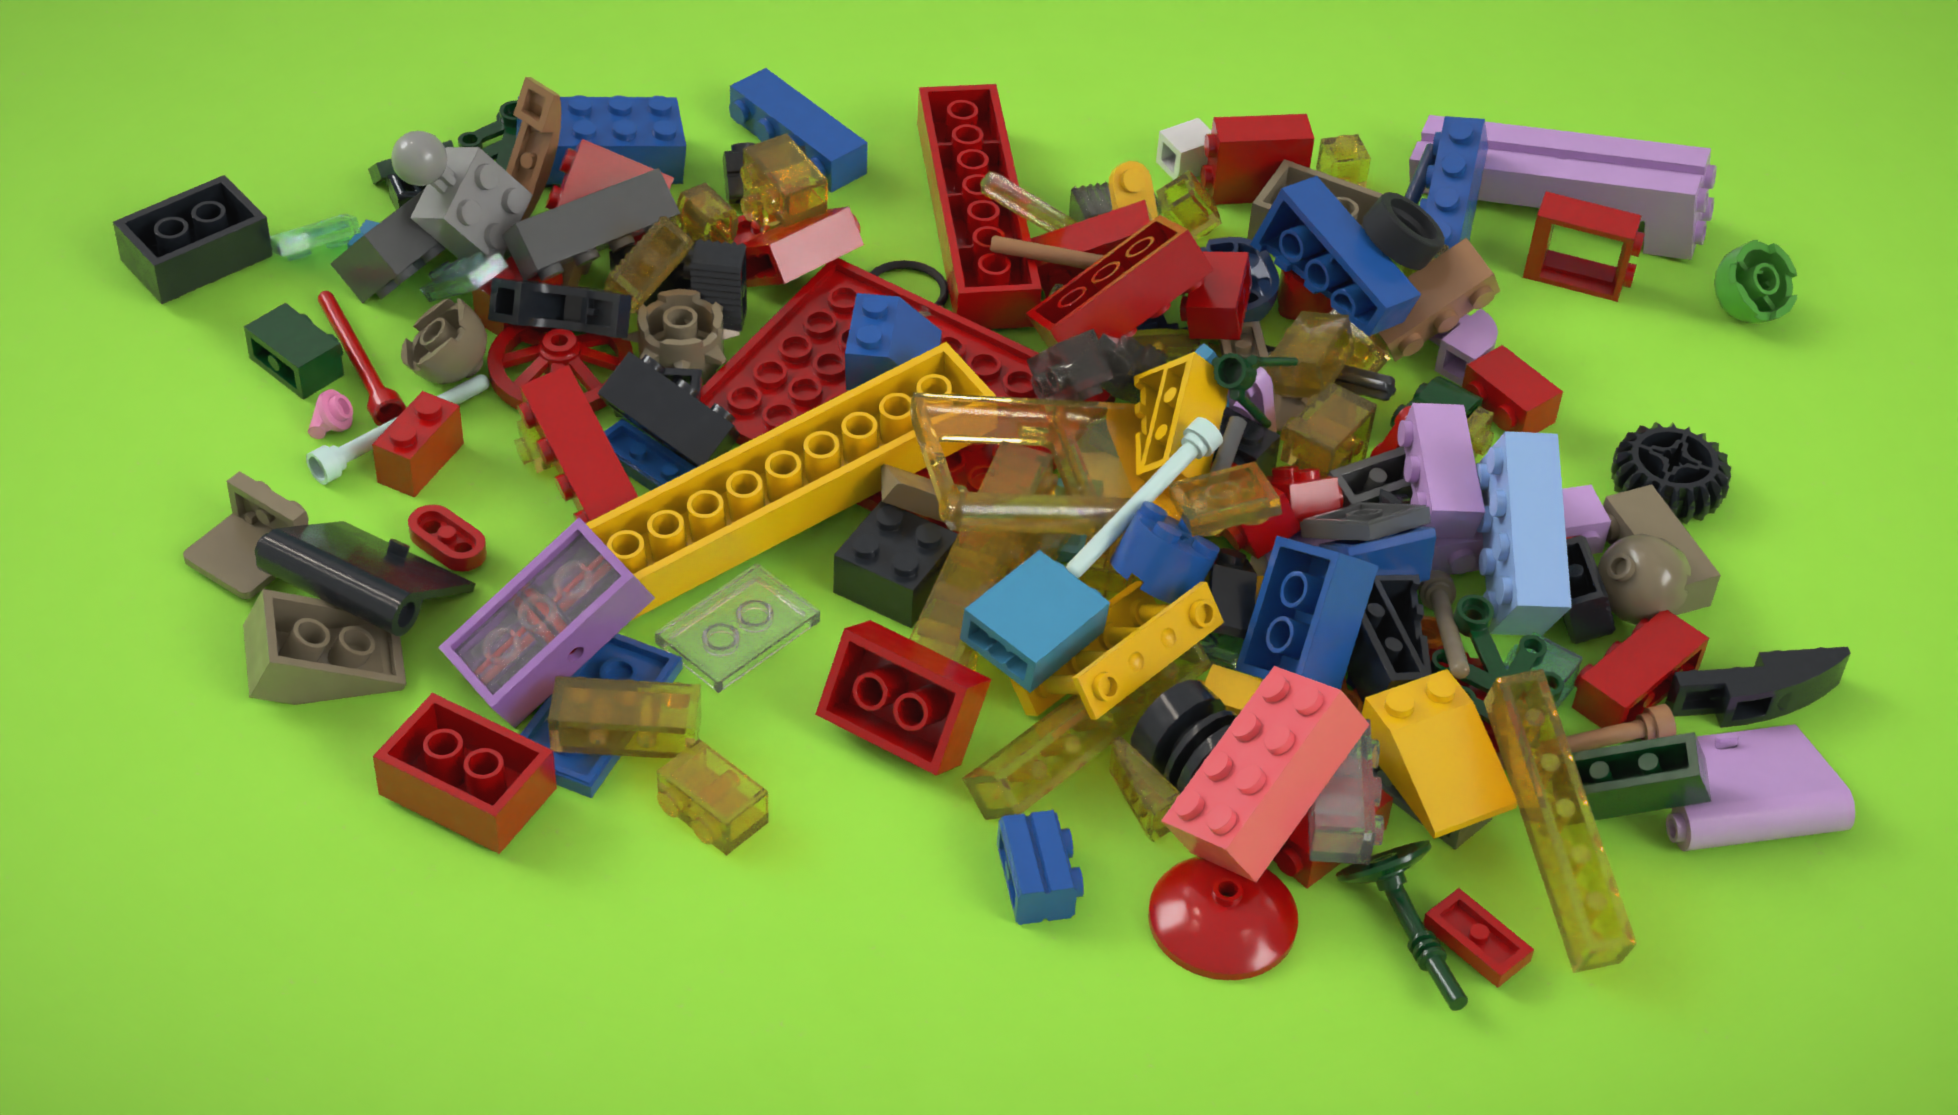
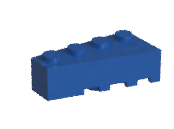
[1250,176,1421,336]

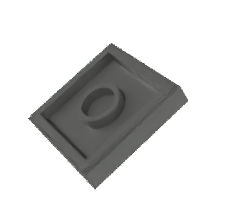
[1300,503,1431,541]

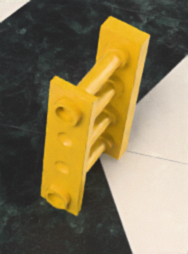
[1008,581,1224,720]

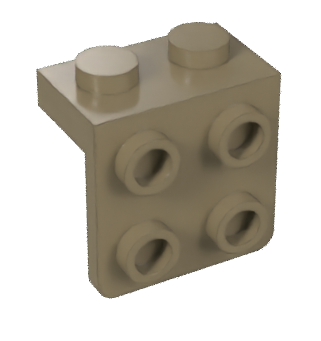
[183,471,309,599]

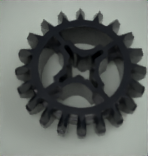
[1611,422,1731,525]

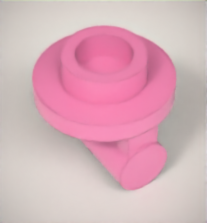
[308,389,353,439]

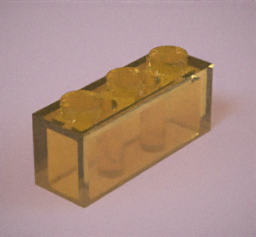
[548,676,702,760]

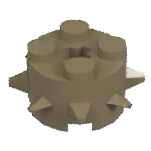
[622,289,740,384]

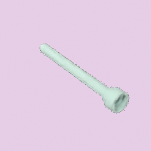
[306,374,490,485]
[1066,417,1223,578]

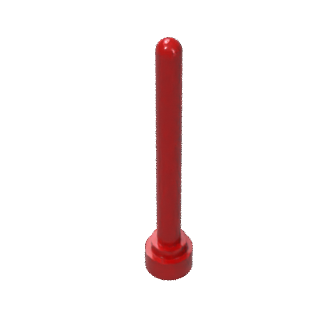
[318,291,406,426]

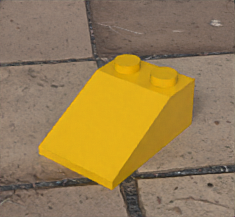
[1360,669,1518,839]

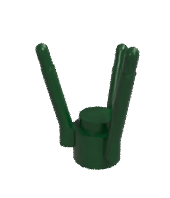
[1212,353,1298,428]

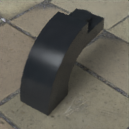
[488,278,632,338]

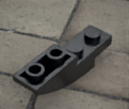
[1665,647,1851,728]

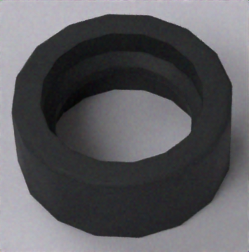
[1362,192,1445,270]

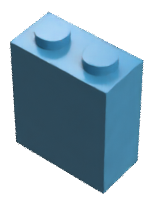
[960,550,1110,693]

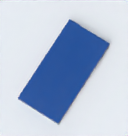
[520,633,683,798]

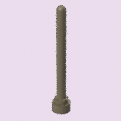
[1418,570,1470,679]

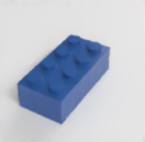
[516,95,686,184]

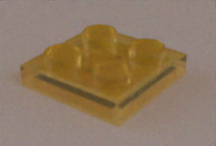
[1168,461,1282,537]

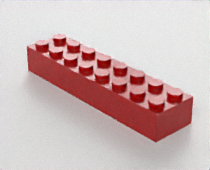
[917,84,1042,329]

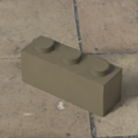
[1603,485,1721,615]

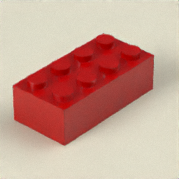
[1026,215,1214,371]

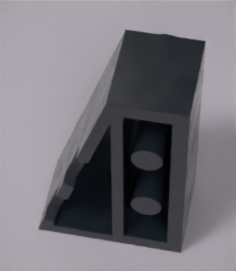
[1347,574,1432,704]

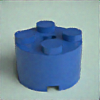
[1110,501,1220,604]

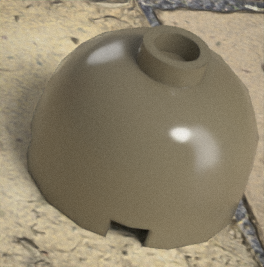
[401,298,487,385]
[1597,533,1691,626]

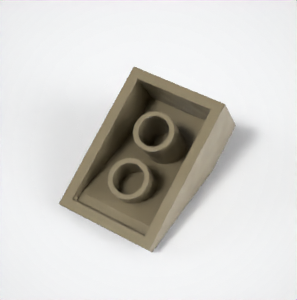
[243,589,406,705]

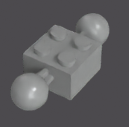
[391,130,533,265]

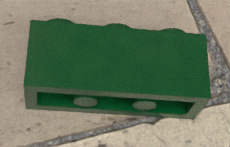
[1549,732,1711,825]

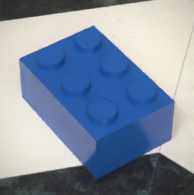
[1235,536,1379,690]

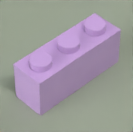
[1398,403,1485,539]

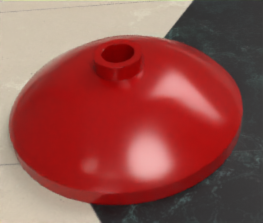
[1148,856,1298,980]

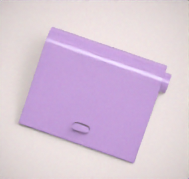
[1666,724,1855,851]

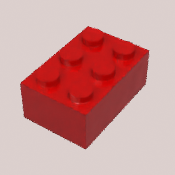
[815,620,992,776]
[373,693,557,854]

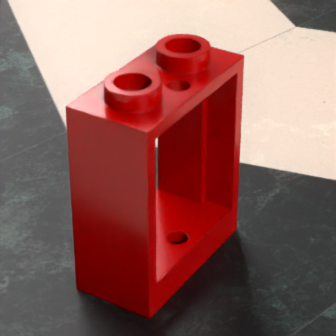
[1523,191,1645,302]

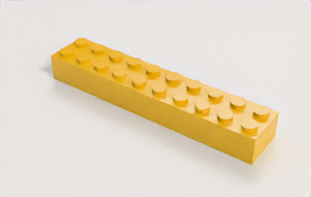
[586,342,996,621]

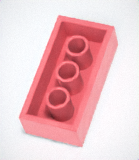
[1161,666,1370,882]

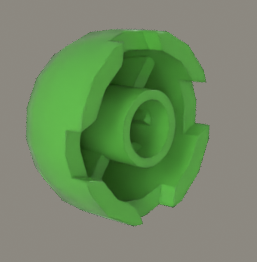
[1714,240,1797,323]

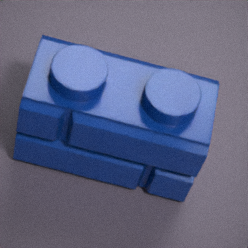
[997,810,1084,925]

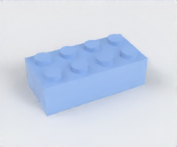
[1476,431,1572,636]

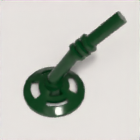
[1336,840,1468,1011]

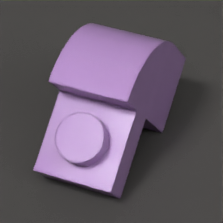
[1429,309,1498,387]

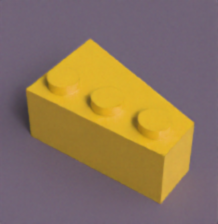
[1134,352,1229,501]

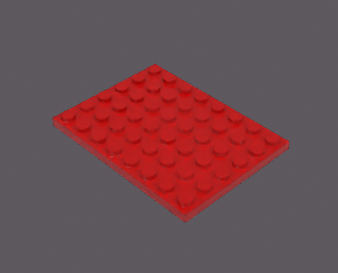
[700,258,1116,563]

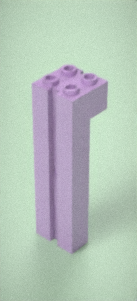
[1409,115,1717,260]

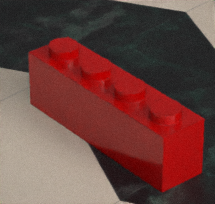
[517,365,638,524]

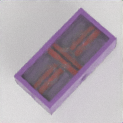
[438,517,655,728]

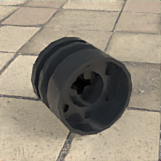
[1130,679,1238,796]

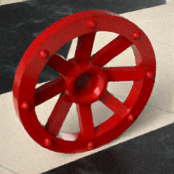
[487,324,634,412]

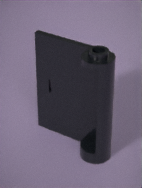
[255,521,476,636]

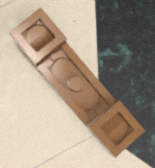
[506,77,561,221]

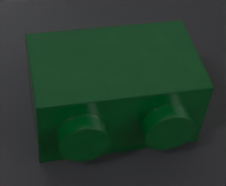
[244,303,344,400]

